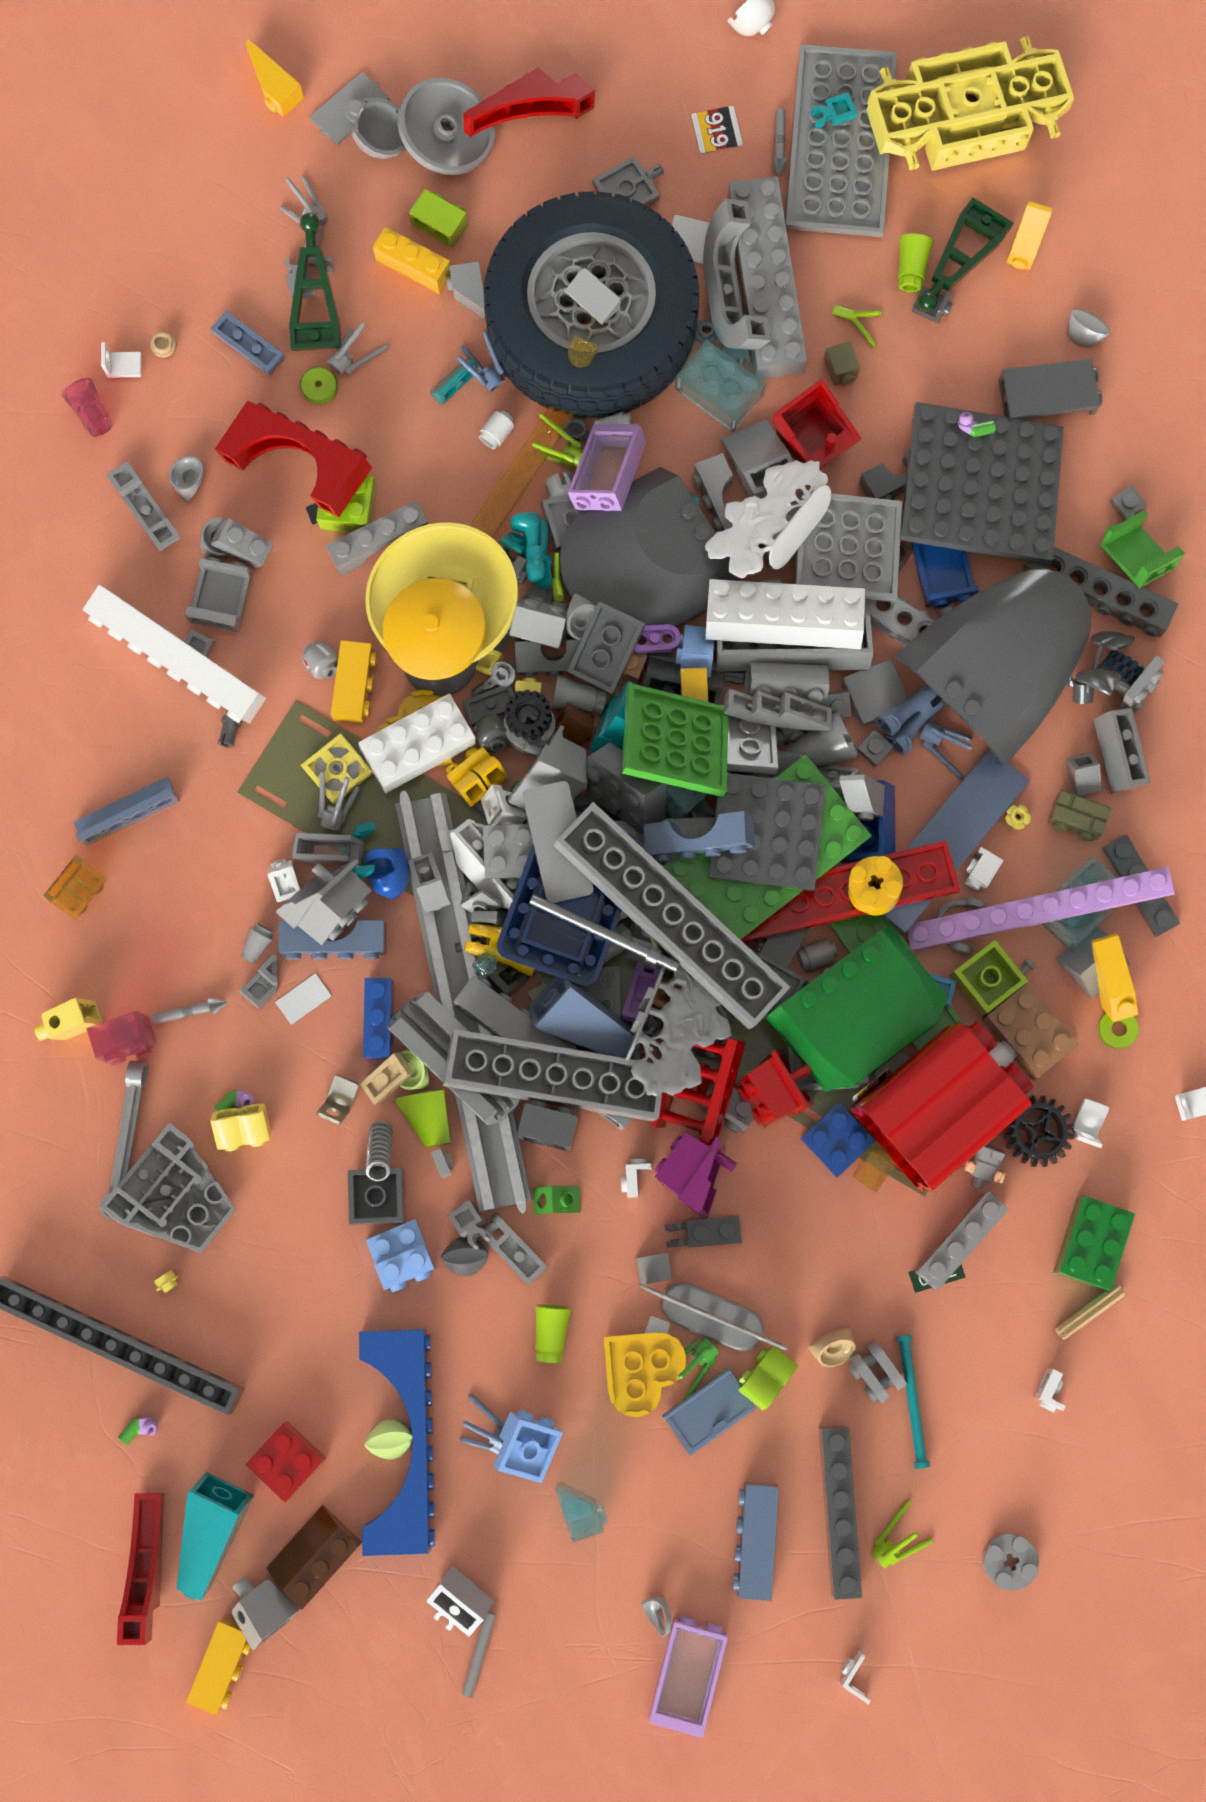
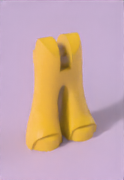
[464,924,534,977]

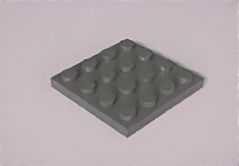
[708,773,826,891]

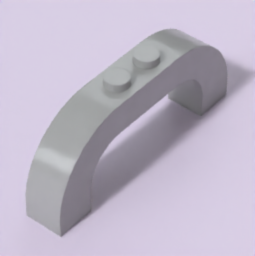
[703,198,771,350]

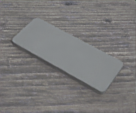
[522,781,593,903]

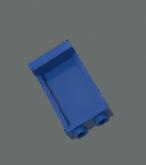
[910,542,979,609]

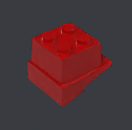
[772,378,861,470]
[737,1050,814,1128]

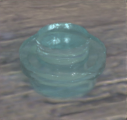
[472,953,497,977]

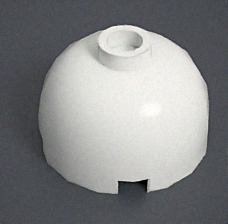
[727,0,775,36]

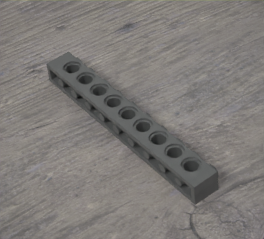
[0,1276,244,1415]

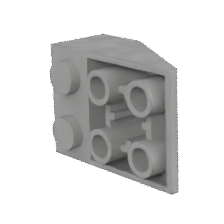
[720,419,793,499]

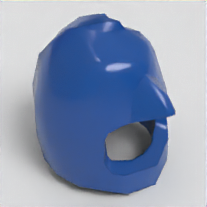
[363,848,410,899]

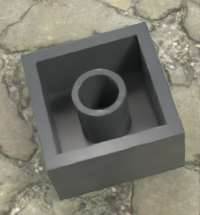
[348,1168,406,1225]

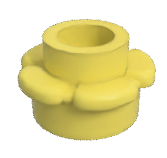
[1005,805,1031,830]
[154,1269,179,1293]

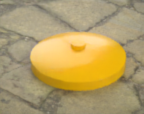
[383,578,487,680]

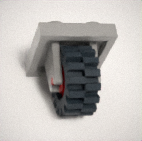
[1098,650,1165,713]

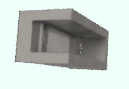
[292,833,364,866]

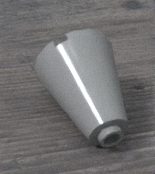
[787,711,859,767]

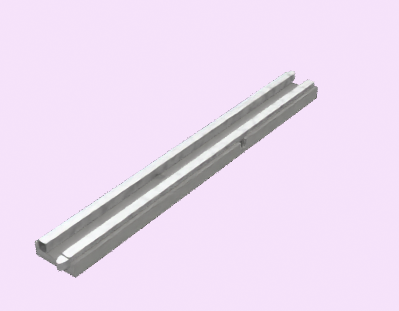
[395,791,532,1213]

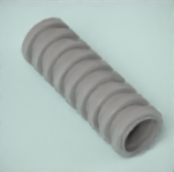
[366,1121,392,1181]

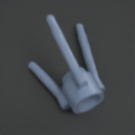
[457,330,505,392]
[919,720,972,780]
[460,1394,504,1455]

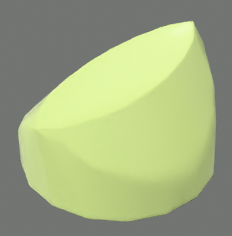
[400,1048,429,1090]
[364,1419,412,1460]

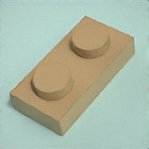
[360,1052,413,1105]

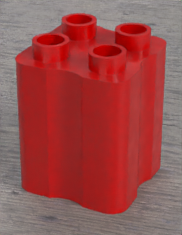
[850,1021,1033,1191]

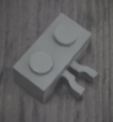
[426,1566,495,1636]

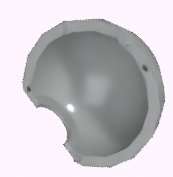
[351,97,406,159]

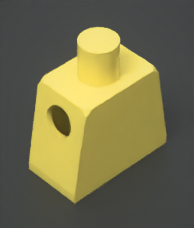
[34,998,104,1041]

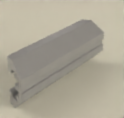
[387,990,520,1125]

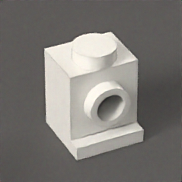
[965,847,1004,891]

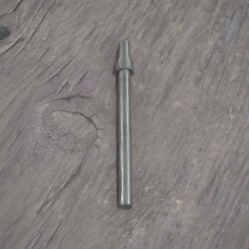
[529,894,680,972]

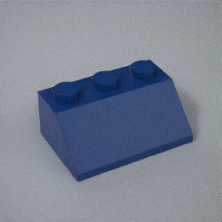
[840,780,896,863]

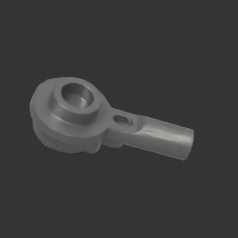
[472,661,516,696]

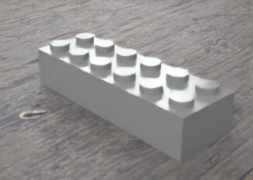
[715,610,873,672]

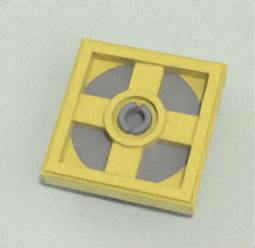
[301,733,373,805]

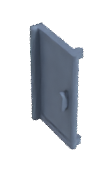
[662,1368,756,1456]

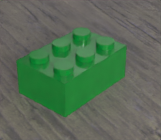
[1053,1195,1135,1291]

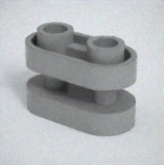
[848,1340,907,1404]

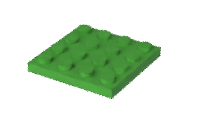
[622,683,728,797]

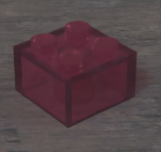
[86,1011,158,1065]

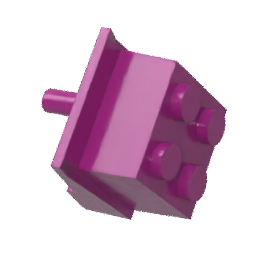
[655,1132,737,1219]

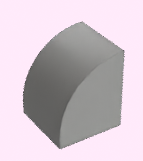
[1066,753,1102,796]
[636,1253,672,1285]

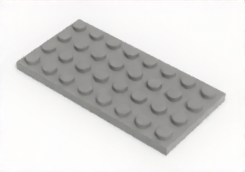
[785,44,897,237]

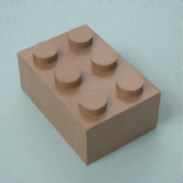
[982,983,1079,1080]

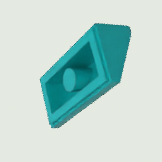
[430,359,477,405]

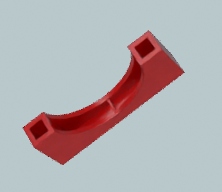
[215,400,372,517]

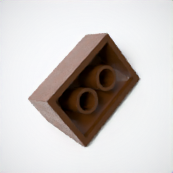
[267,1505,362,1610]

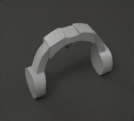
[937,897,987,956]

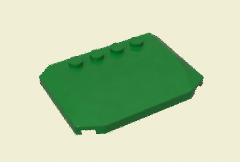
[766,926,948,1092]

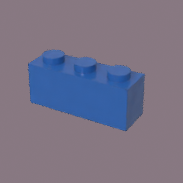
[363,978,394,1060]

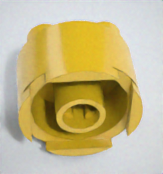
[848,856,903,916]

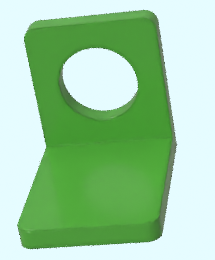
[533,1186,581,1215]

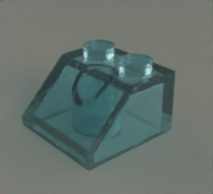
[555,1482,608,1543]

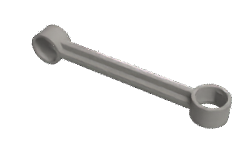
[100,1060,148,1220]

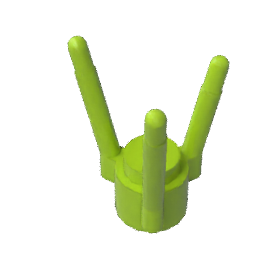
[532,413,583,469]
[871,1500,933,1569]

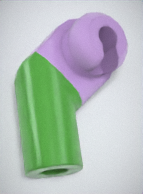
[958,412,996,437]
[214,1090,254,1111]
[118,1417,158,1445]

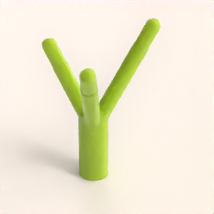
[832,305,882,347]
[551,552,564,602]

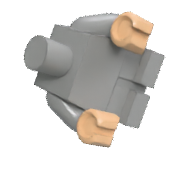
[964,1144,1006,1189]

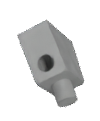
[232,1577,300,1651]

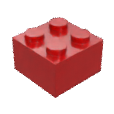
[246,1421,326,1502]

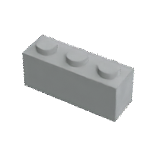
[748,662,830,705]
[1093,708,1151,793]

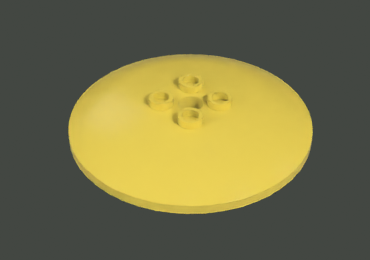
[365,522,519,663]

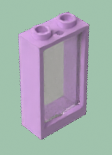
[568,424,647,511]
[648,1615,728,1738]

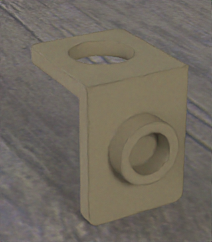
[316,1074,359,1125]

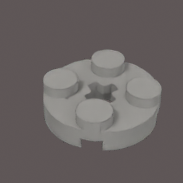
[982,1533,1039,1591]

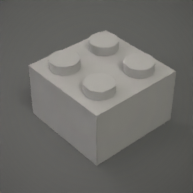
[509,593,569,648]

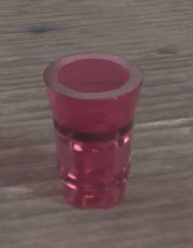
[61,378,113,437]

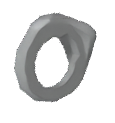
[641,1596,671,1636]

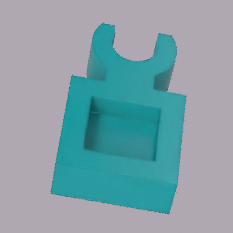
[810,92,857,128]

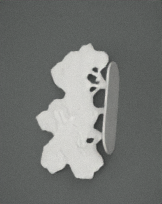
[705,460,831,578]

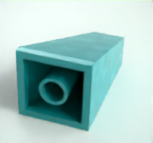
[176,1472,254,1601]

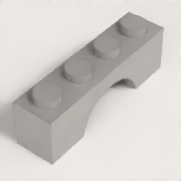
[692,453,762,548]
[326,500,428,576]
[914,1191,1009,1290]

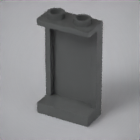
[998,358,1102,419]

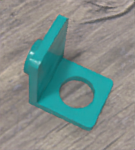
[499,532,526,561]

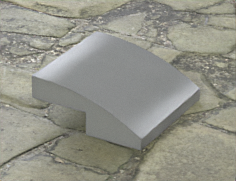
[841,660,908,726]

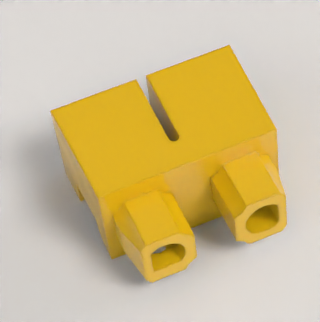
[446,747,509,807]

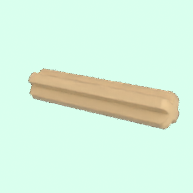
[1055,1284,1125,1340]

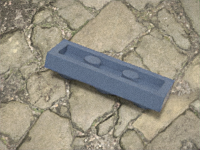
[211,311,285,376]

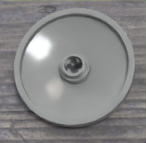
[398,78,495,175]

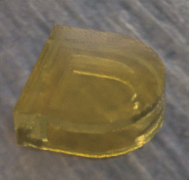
[568,336,598,368]

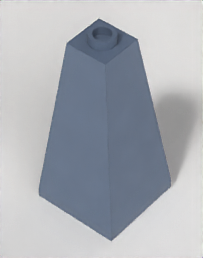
[528,977,641,1058]

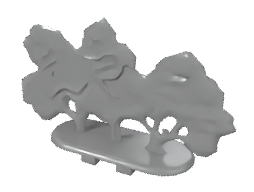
[625,957,732,1096]
[639,1282,788,1351]

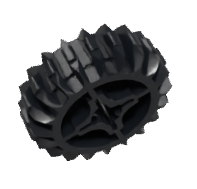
[1002,1095,1075,1167]

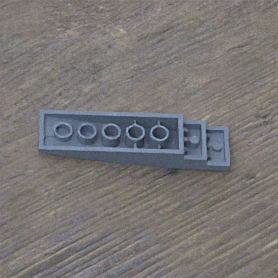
[881,749,1030,934]

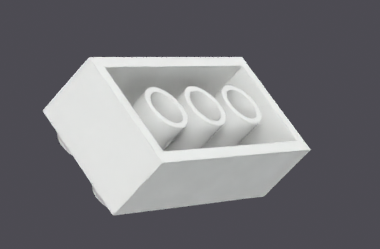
[358,693,476,794]

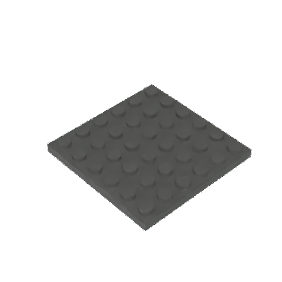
[900,402,1064,565]

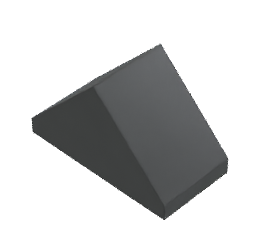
[488,964,536,997]

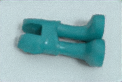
[510,512,553,590]

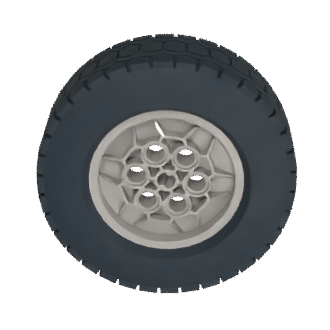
[484,191,700,418]

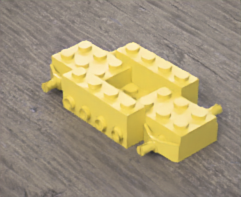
[867,36,1074,171]

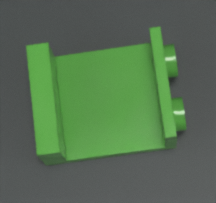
[1100,510,1185,589]

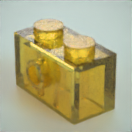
[43,855,108,920]

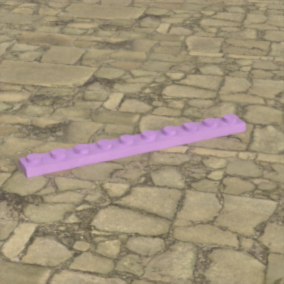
[907,867,1175,952]

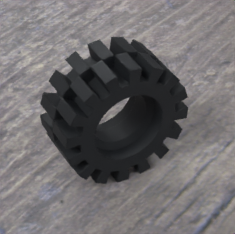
[505,690,552,740]

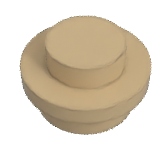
[151,332,176,358]

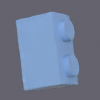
[676,625,714,677]

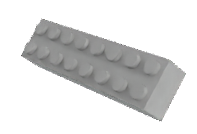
[727,176,807,380]
[443,1029,662,1121]

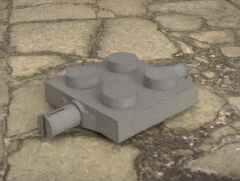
[592,156,664,206]

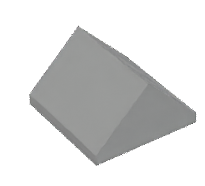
[1056,926,1130,999]

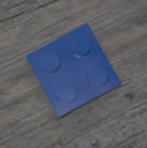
[800,1103,876,1178]

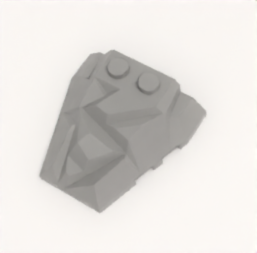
[99,1123,236,1253]

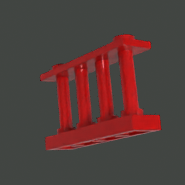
[651,1038,746,1145]

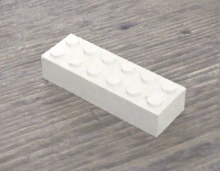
[705,579,865,649]

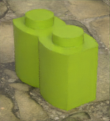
[738,1345,799,1411]

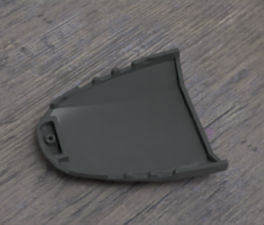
[894,569,1091,766]

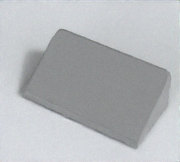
[565,267,621,324]

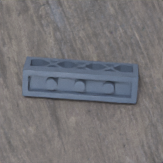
[73,777,179,847]

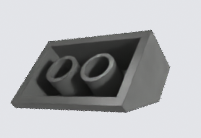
[644,658,726,705]

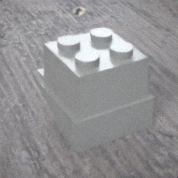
[508,725,588,810]
[276,859,372,945]

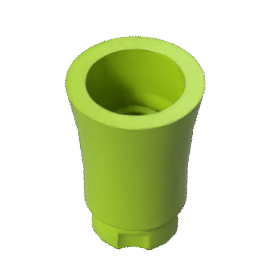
[898,233,933,293]
[535,1304,572,1363]

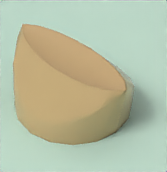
[807,1327,856,1367]

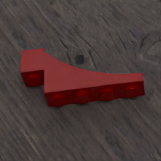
[463,67,595,137]
[117,1493,164,1645]

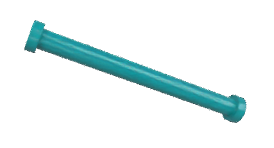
[896,1335,930,1469]

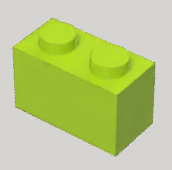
[409,189,468,248]

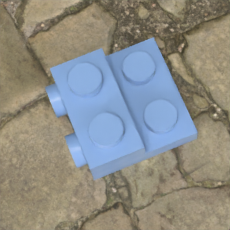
[366,1219,436,1293]
[493,1409,563,1483]

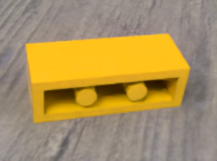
[373,227,451,294]
[331,640,377,724]
[186,1618,251,1715]

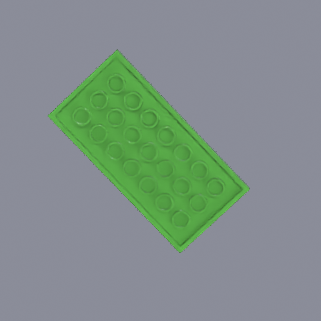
[662,754,871,940]

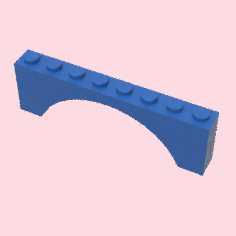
[359,1329,435,1556]

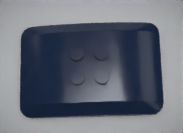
[497,815,643,987]

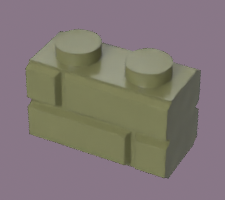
[1048,790,1111,841]

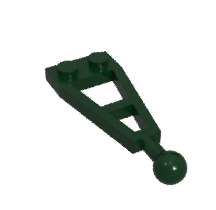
[917,197,1014,312]
[289,213,341,351]

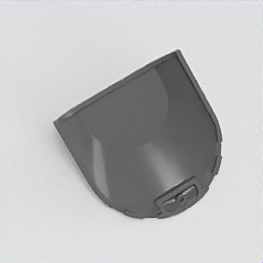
[559,467,738,628]

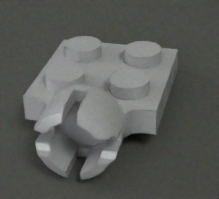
[540,472,590,551]

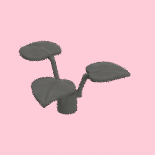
[1068,631,1135,704]

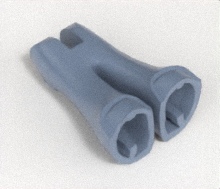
[875,684,946,756]

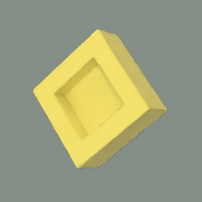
[476,649,504,677]
[515,678,542,696]

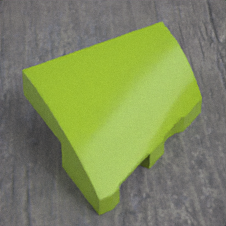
[395,1090,452,1147]

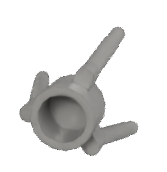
[280,176,328,228]
[327,323,390,375]
[317,771,360,830]

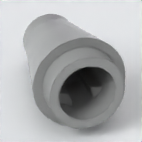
[241,923,274,963]

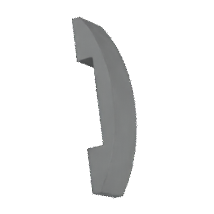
[106,461,181,552]

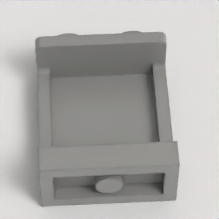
[185,557,253,633]

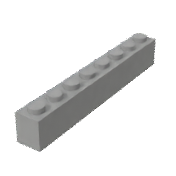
[452,976,632,1130]

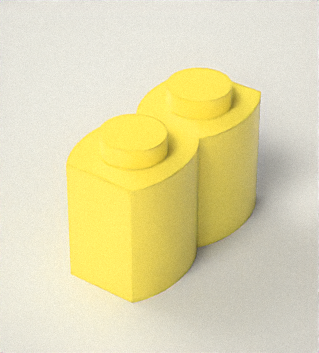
[210,1104,271,1151]

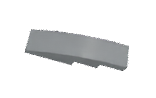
[724,688,832,731]

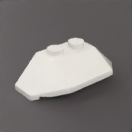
[450,819,520,909]

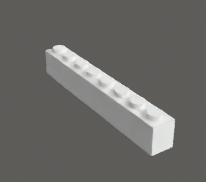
[82,585,267,724]

